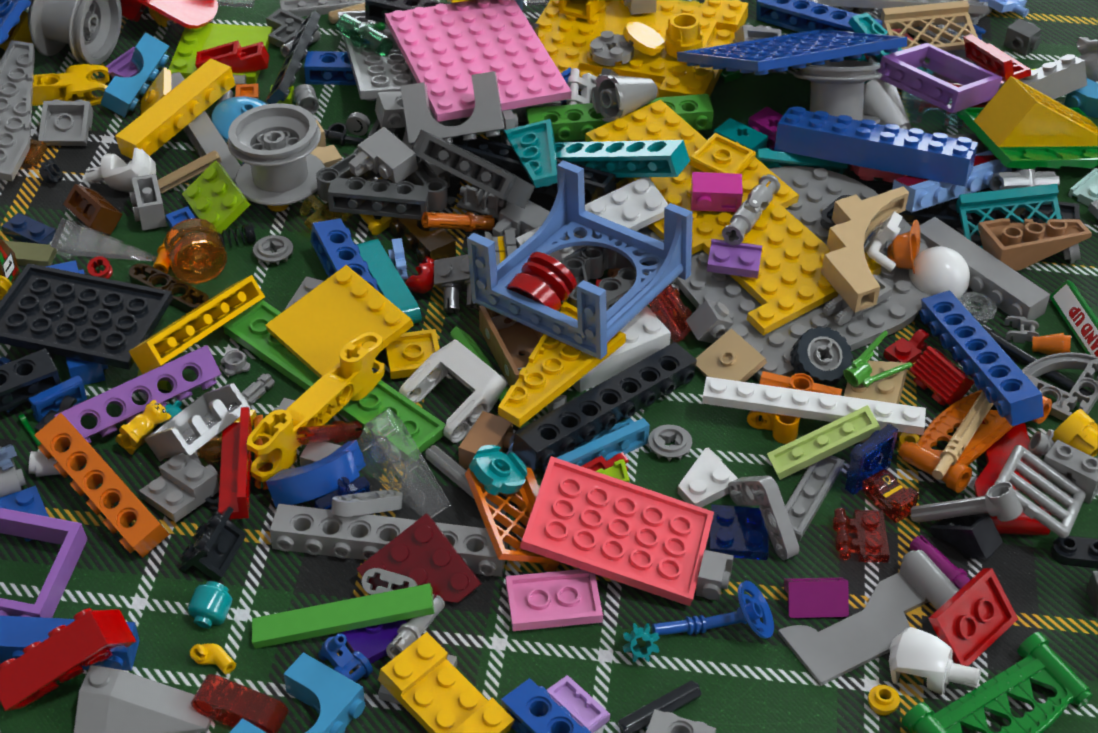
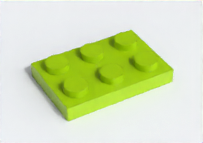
[182,160,251,238]

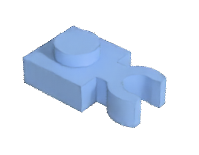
[388,238,408,279]

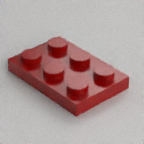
[928,568,1018,666]

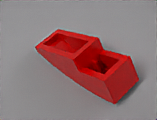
[195,40,269,73]

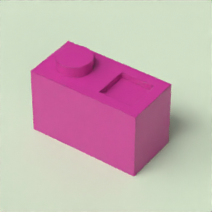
[690,172,743,212]

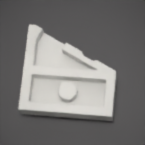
[677,448,738,507]

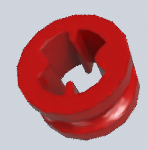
[87,256,113,279]

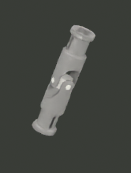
[722,174,781,246]

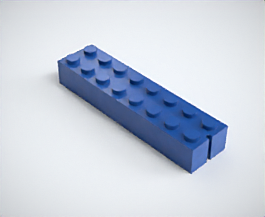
[774,107,978,186]

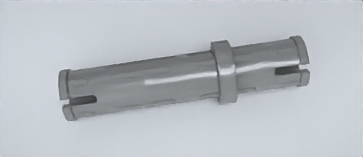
[386,594,445,659]

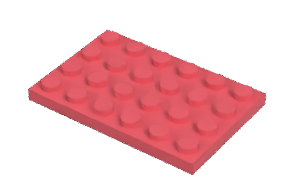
[519,456,714,606]

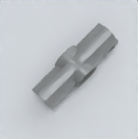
[990,169,1060,191]

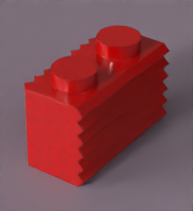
[909,346,974,406]

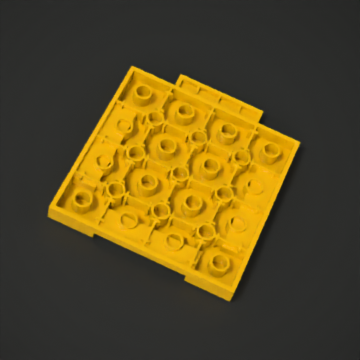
[536,0,748,98]

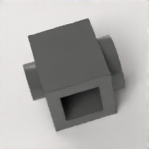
[1004,19,1042,56]

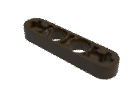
[129,263,209,313]

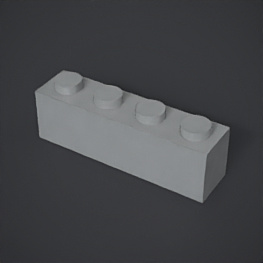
[998,54,1087,99]

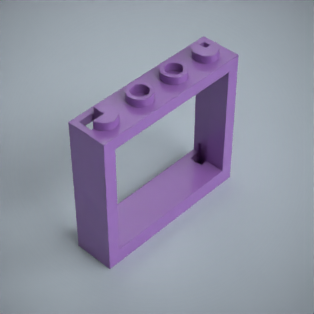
[878,43,1002,113]
[0,508,88,618]

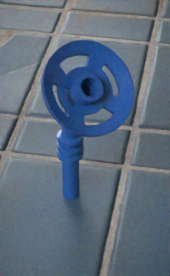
[652,581,774,639]

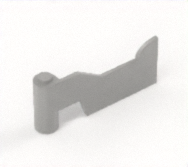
[778,550,959,686]

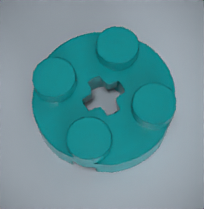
[469,445,527,495]

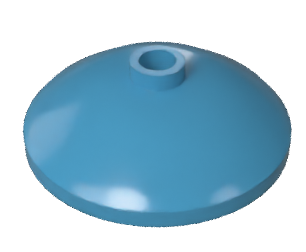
[211,96,267,143]

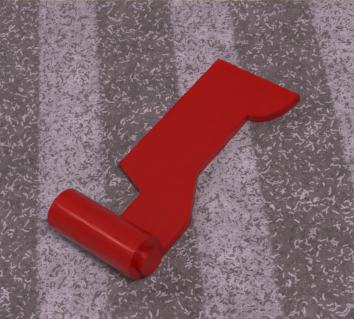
[974,420,1051,535]

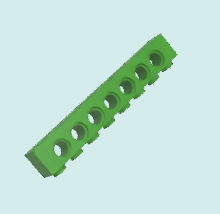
[526,94,714,142]

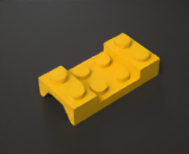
[378,632,514,733]

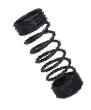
[198,223,256,254]

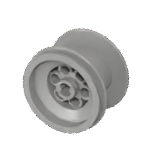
[28,0,122,65]
[793,60,883,124]
[227,103,326,206]

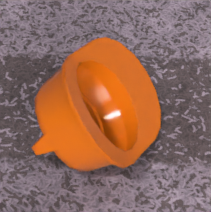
[887,220,920,274]

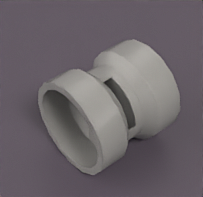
[293,84,319,114]

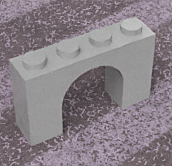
[400,71,505,145]

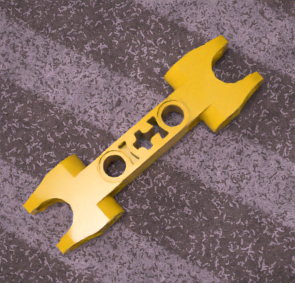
[32,64,110,106]
[247,331,385,482]

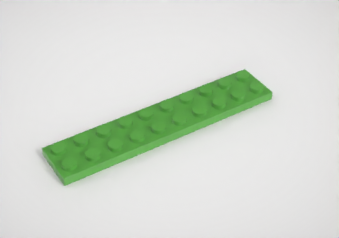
[223,300,446,462]

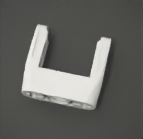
[399,339,507,443]

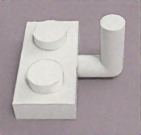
[864,211,902,272]

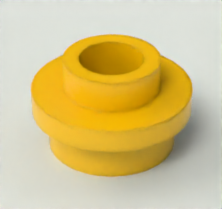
[868,685,900,716]

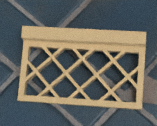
[880,0,978,51]

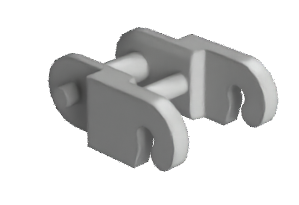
[1005,316,1039,344]

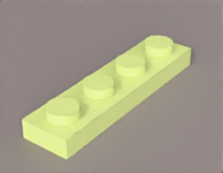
[767,405,881,480]

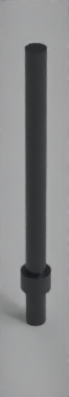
[981,324,1098,405]

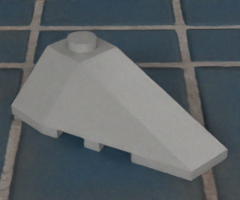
[74,665,217,733]

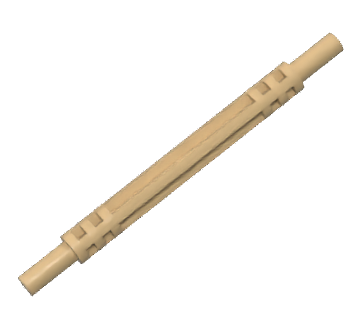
[932,391,993,480]

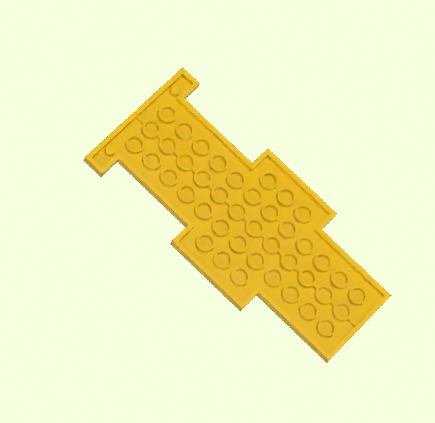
[585,99,882,336]

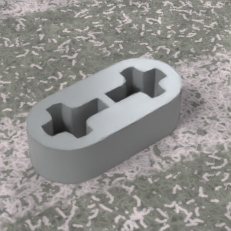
[362,568,418,595]

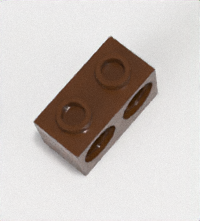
[63,184,123,235]

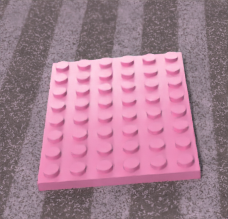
[385,0,572,122]

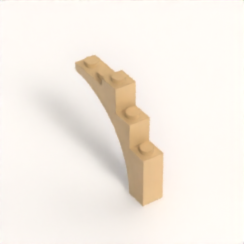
[821,186,909,313]

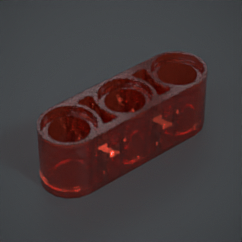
[191,674,289,733]

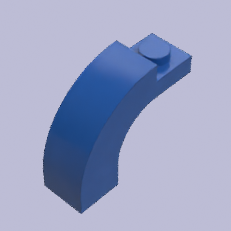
[266,440,366,507]

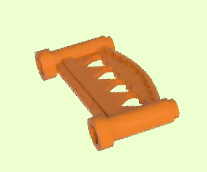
[898,389,1052,493]

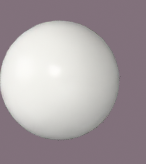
[909,246,970,300]

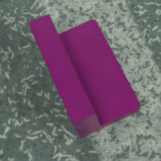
[784,577,849,618]

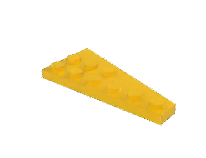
[498,301,626,427]

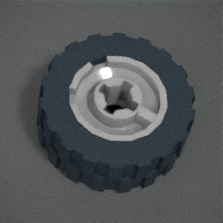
[790,326,853,386]

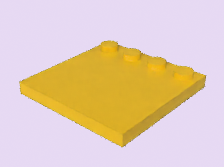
[265,265,414,378]

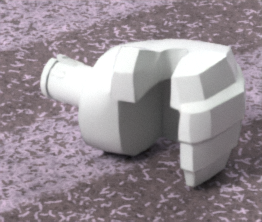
[85,148,156,192]
[889,627,981,694]

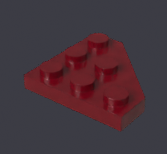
[356,513,482,602]

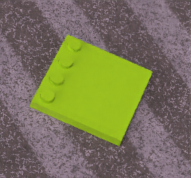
[169,23,273,84]

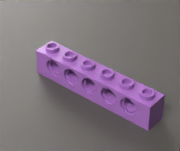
[53,345,221,448]

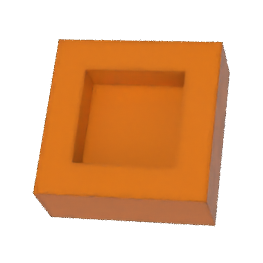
[235,84,259,99]

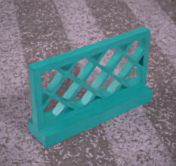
[955,184,1062,249]

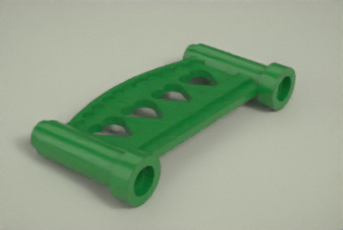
[902,632,1093,733]

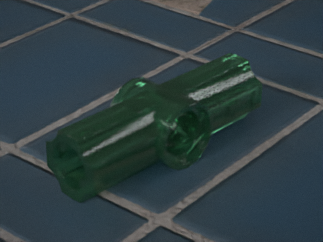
[336,14,393,57]

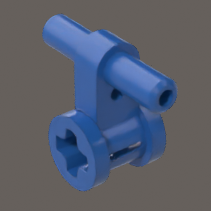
[318,634,373,682]

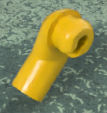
[190,644,236,674]

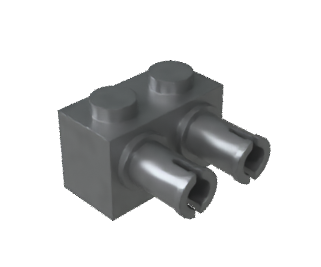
[434,254,482,313]

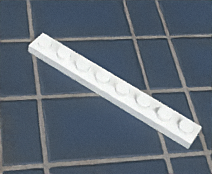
[702,377,926,435]

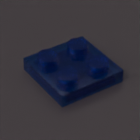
[845,423,898,495]
[709,504,769,560]

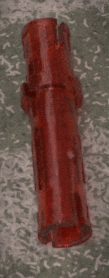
[297,421,363,445]

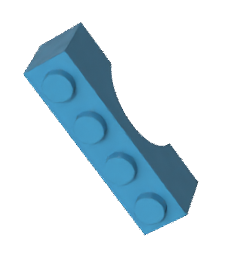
[100,33,169,118]

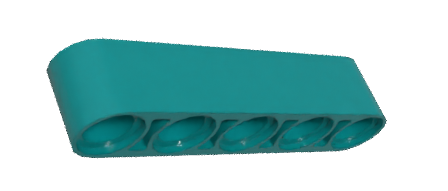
[357,239,422,324]

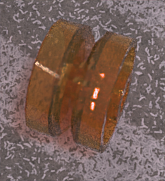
[164,218,227,284]

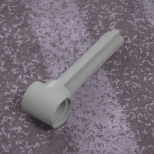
[910,482,1023,523]

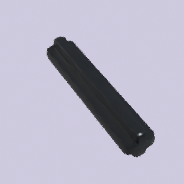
[618,681,702,733]

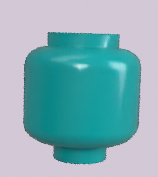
[188,581,232,629]

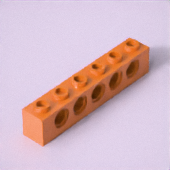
[35,413,170,557]

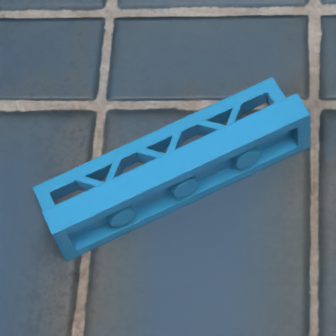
[540,418,650,473]

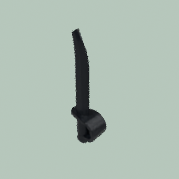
[324,123,365,145]

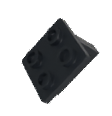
[179,506,247,582]

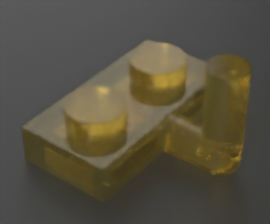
[299,194,353,231]

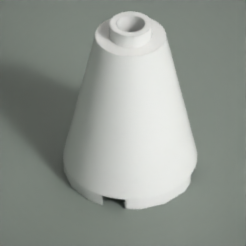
[863,79,911,130]

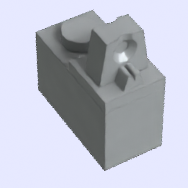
[349,127,418,183]
[492,201,550,238]

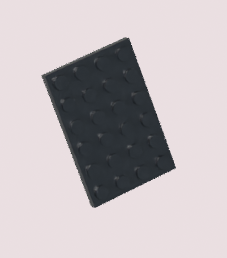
[0,263,173,370]

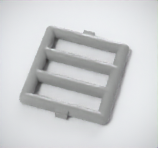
[994,445,1086,538]

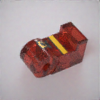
[862,469,919,523]

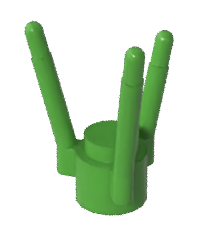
[843,331,912,387]

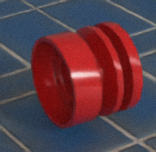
[507,252,577,311]

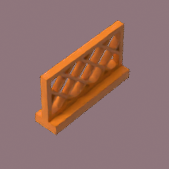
[465,467,561,572]

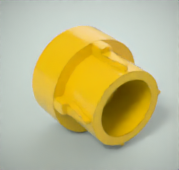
[665,13,703,58]
[1051,409,1098,457]

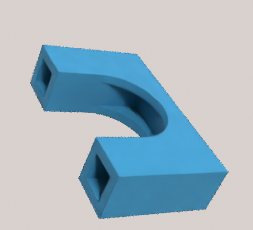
[229,652,365,733]

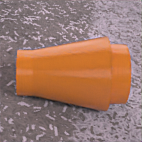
[1032,333,1071,355]

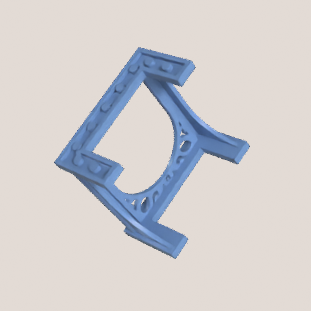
[467,160,693,360]

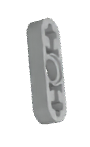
[331,490,403,517]

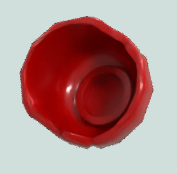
[405,256,434,295]

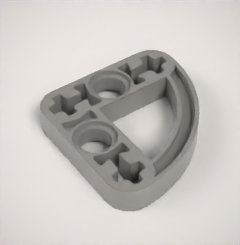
[1022,352,1098,421]

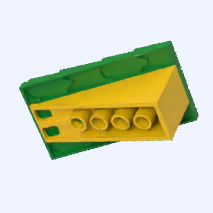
[957,76,1098,169]

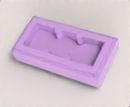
[547,675,610,733]

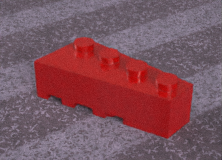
[0,608,137,711]

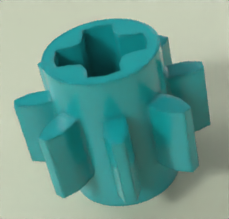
[623,623,660,662]

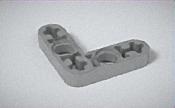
[728,476,799,560]

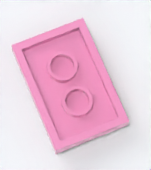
[506,569,603,631]

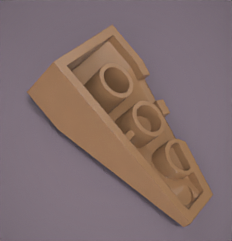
[978,218,1092,271]

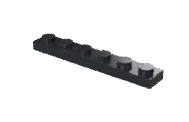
[266,10,321,104]

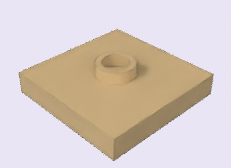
[695,328,767,382]

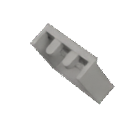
[144,382,251,461]

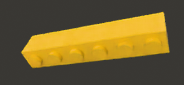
[115,59,235,159]
[128,275,265,374]

